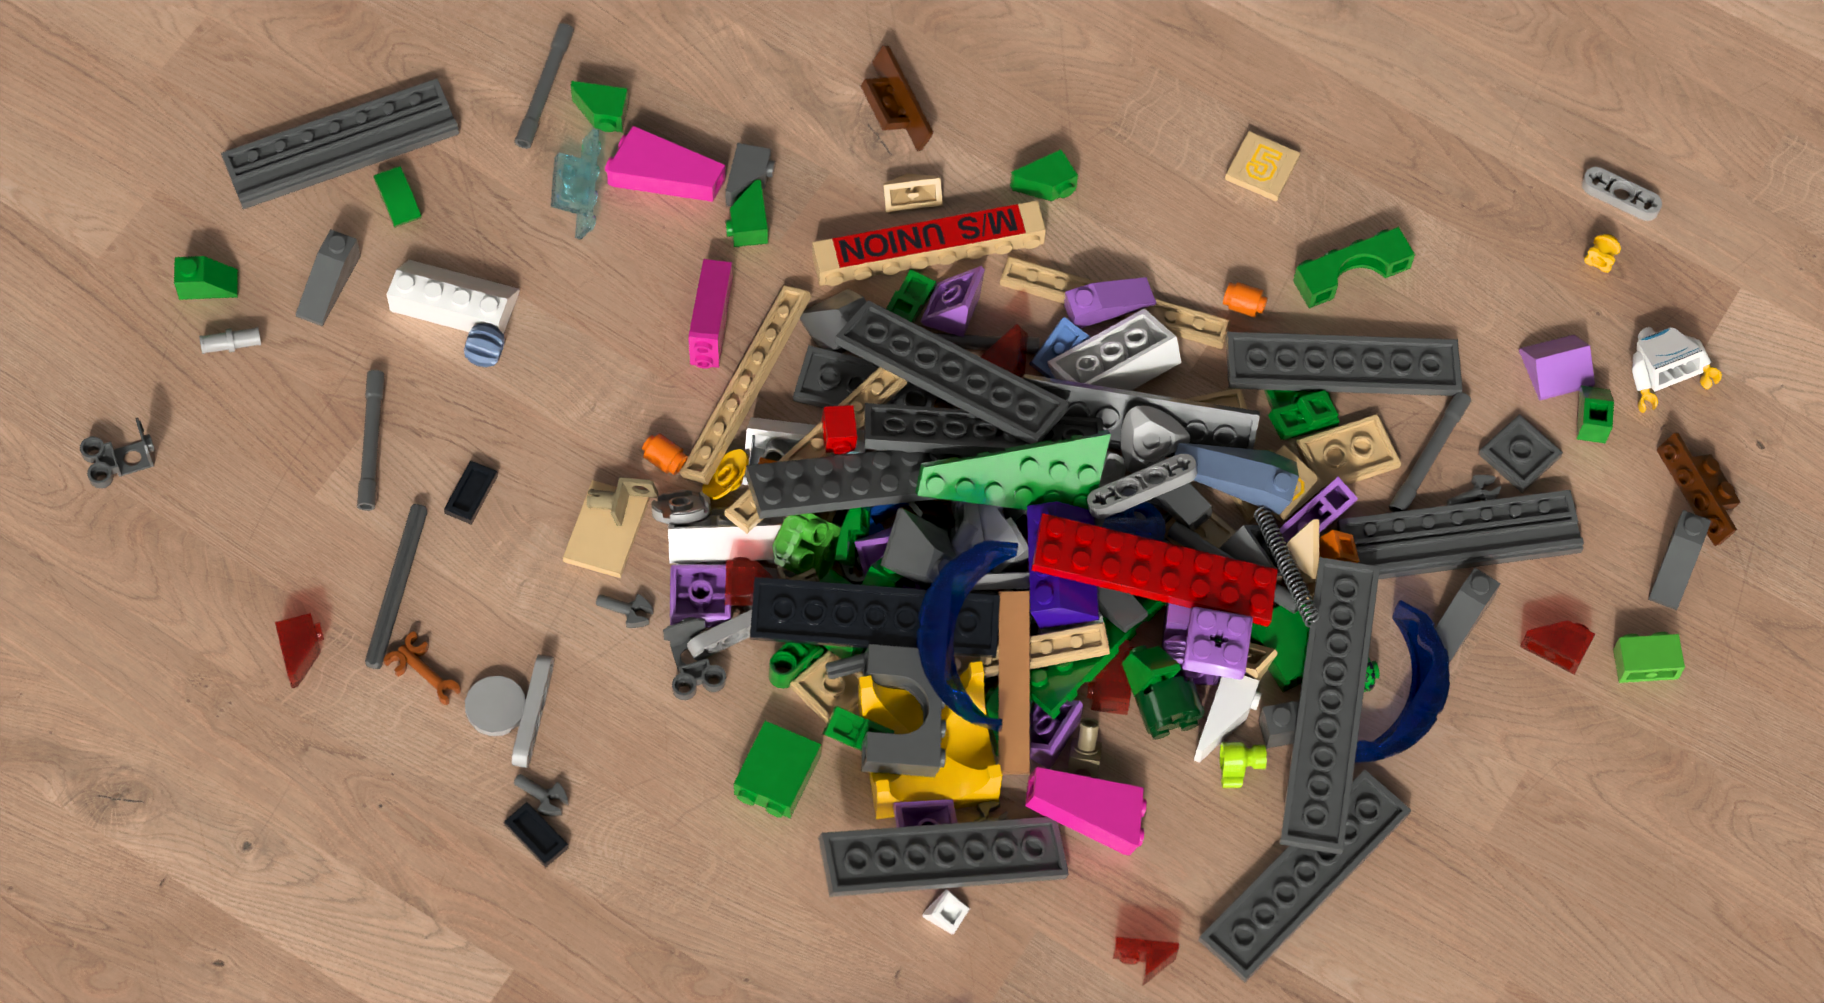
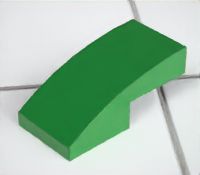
[373,166,422,228]
[886,269,937,323]
[1268,390,1338,440]
[835,506,871,566]
[822,706,895,751]

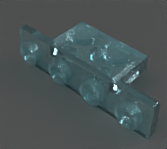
[550,129,601,240]

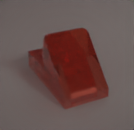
[1113,937,1179,985]

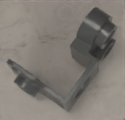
[80,418,155,489]
[663,617,726,700]

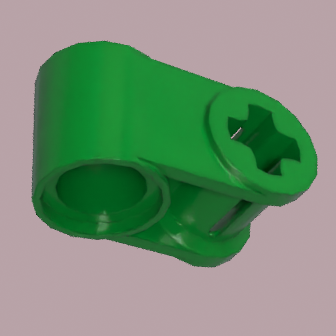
[769,642,824,689]

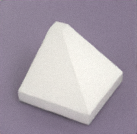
[922,890,970,934]

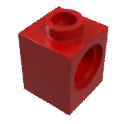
[821,405,858,454]

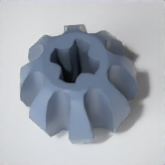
[464,323,505,368]

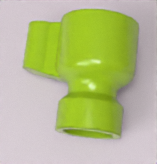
[1220,742,1267,788]

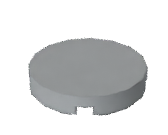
[651,490,711,525]
[465,676,526,736]

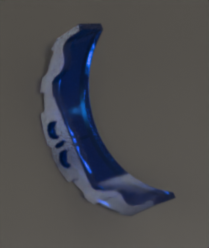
[917,540,1018,732]
[1355,600,1450,763]

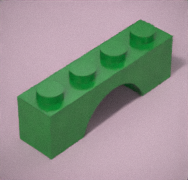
[1293,227,1415,308]

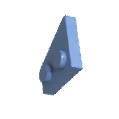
[1029,317,1091,379]

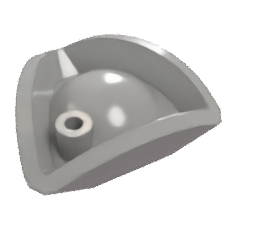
[1121,406,1190,473]

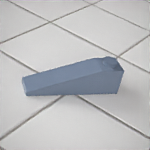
[1174,443,1299,515]

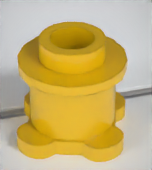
[1584,234,1621,272]

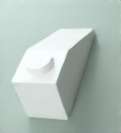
[1194,676,1262,762]

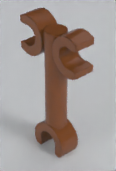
[383,631,461,705]

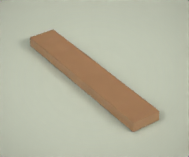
[998,591,1030,774]

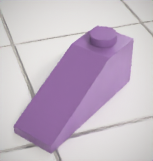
[1064,277,1156,328]
[1273,477,1358,546]

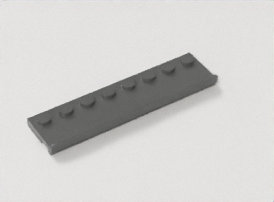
[221,78,459,209]
[1337,490,1584,580]

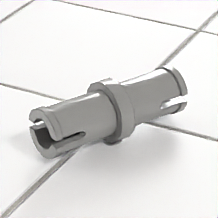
[199,327,261,354]

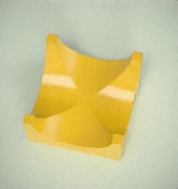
[858,661,1002,819]

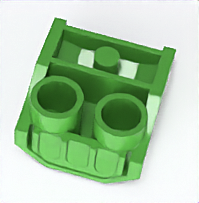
[772,513,841,580]

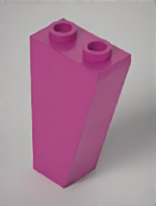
[605,126,726,202]
[688,259,733,369]
[1025,767,1147,856]

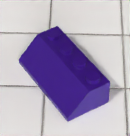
[1027,501,1100,629]

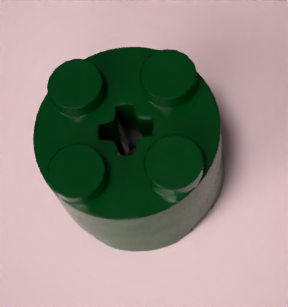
[1135,676,1205,740]

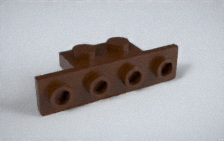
[860,45,933,151]
[1657,432,1741,546]

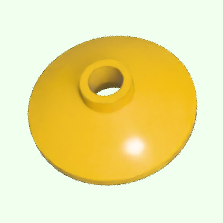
[702,449,749,500]

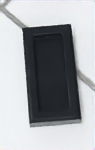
[444,460,498,525]
[504,802,569,868]

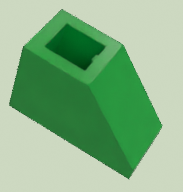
[1576,385,1614,443]

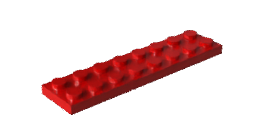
[1031,513,1278,627]

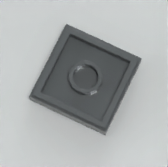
[1478,414,1563,493]

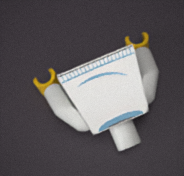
[1632,327,1722,413]

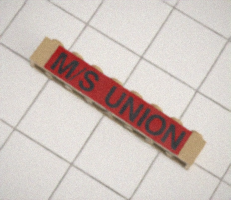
[812,201,1046,286]

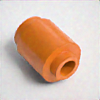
[1223,282,1268,318]
[642,433,688,475]

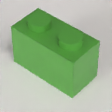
[1613,632,1685,683]

